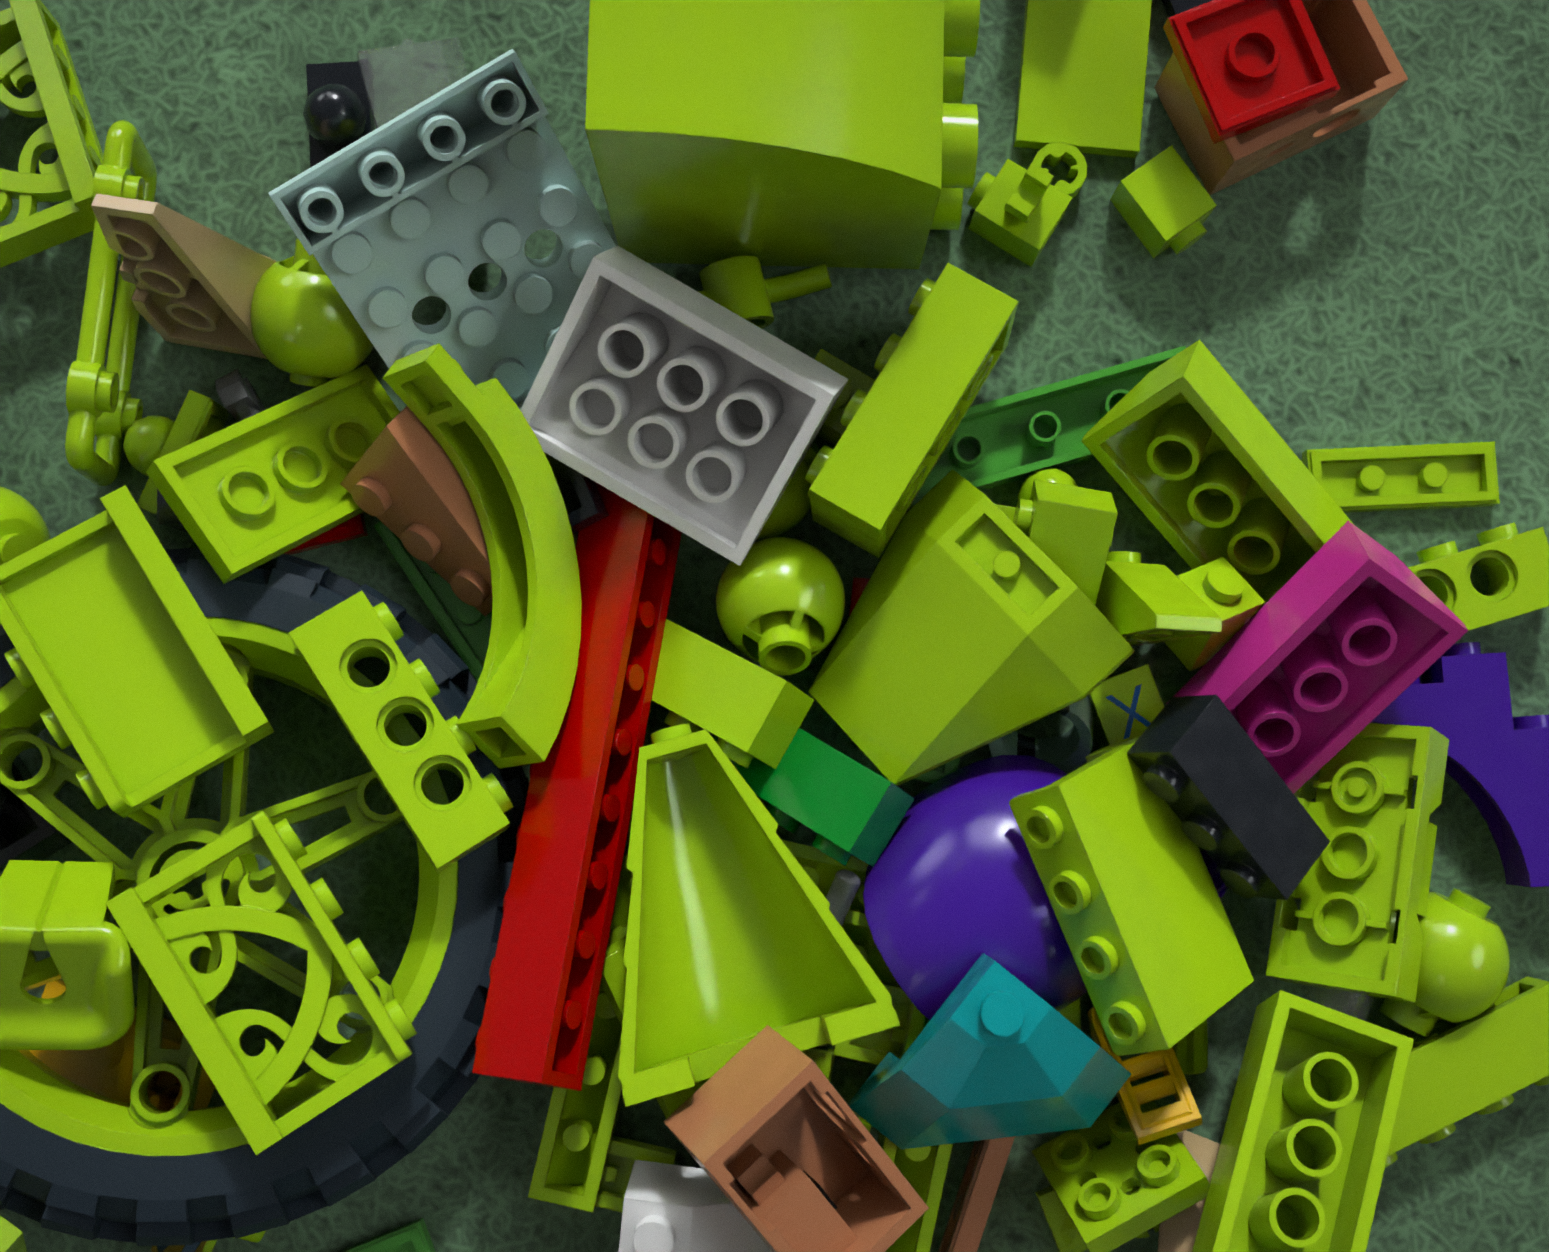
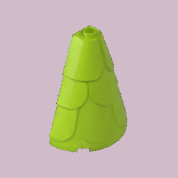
[618,724,900,1107]

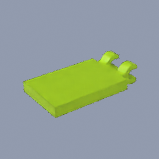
[1013,0,1152,158]

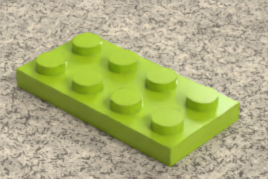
[146,364,400,584]

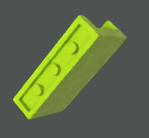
[0,485,275,818]
[1009,736,1254,1056]

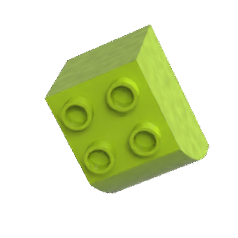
[585,0,980,269]

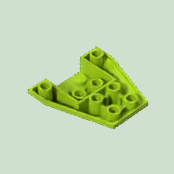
[808,469,1135,786]

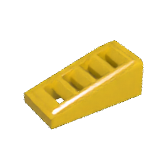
[1088,1007,1202,1145]

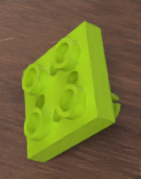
[1032,1101,1210,1252]

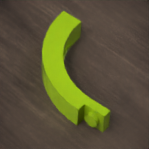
[383,343,582,769]

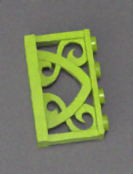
[0,0,104,268]
[105,810,418,1155]

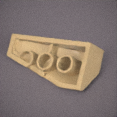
[91,194,276,359]

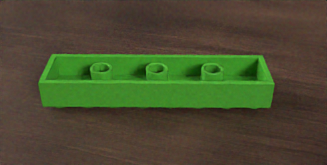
[907,346,1186,512]

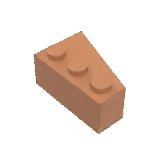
[340,406,492,616]

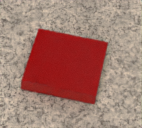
[1163,0,1341,144]

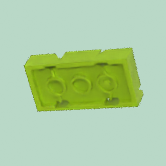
[1266,723,1449,1003]

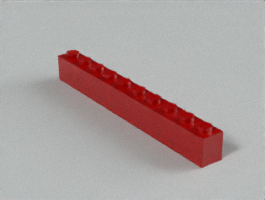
[472,481,682,1091]

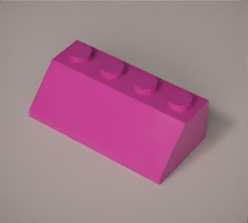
[1166,521,1469,794]

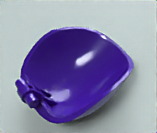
[863,755,1088,1020]

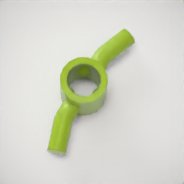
[697,255,832,329]

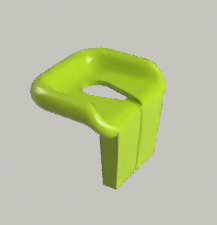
[0,860,135,1050]

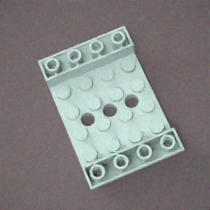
[268,49,616,410]

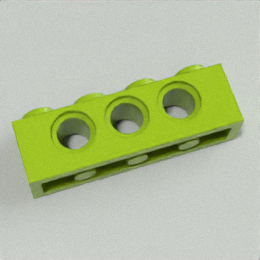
[1408,522,1549,630]
[289,590,513,874]

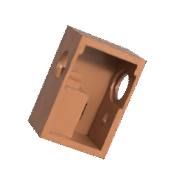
[1154,0,1408,195]
[663,1025,929,1252]

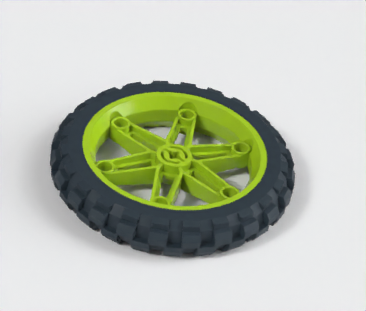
[0,543,529,1246]

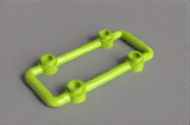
[65,120,157,486]

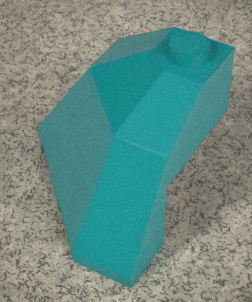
[848,953,1131,1149]

